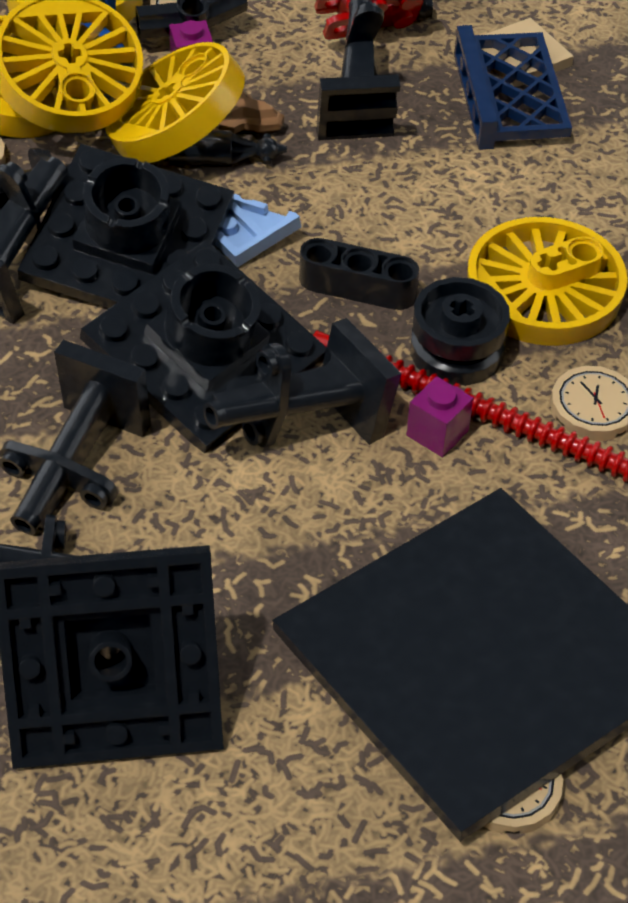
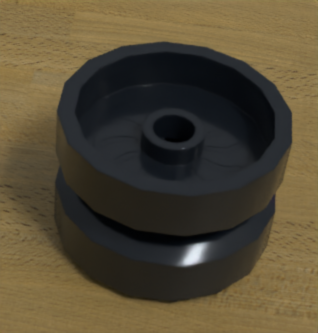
[410,277,510,386]

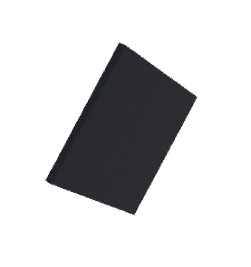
[272,488,628,842]

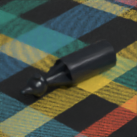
[168,131,287,167]

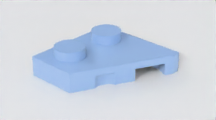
[215,194,301,267]

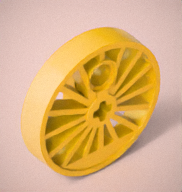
[0,0,143,133]
[105,42,245,163]
[467,217,627,346]

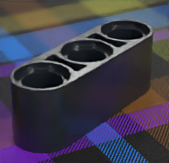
[299,238,419,310]

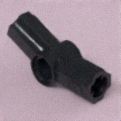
[135,0,248,39]

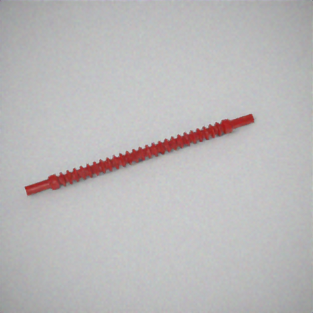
[313,330,628,483]

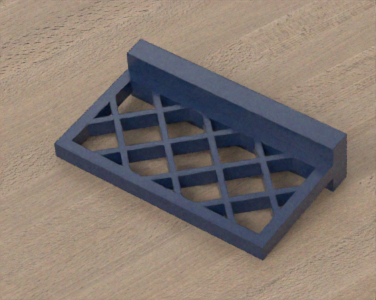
[454,25,572,150]

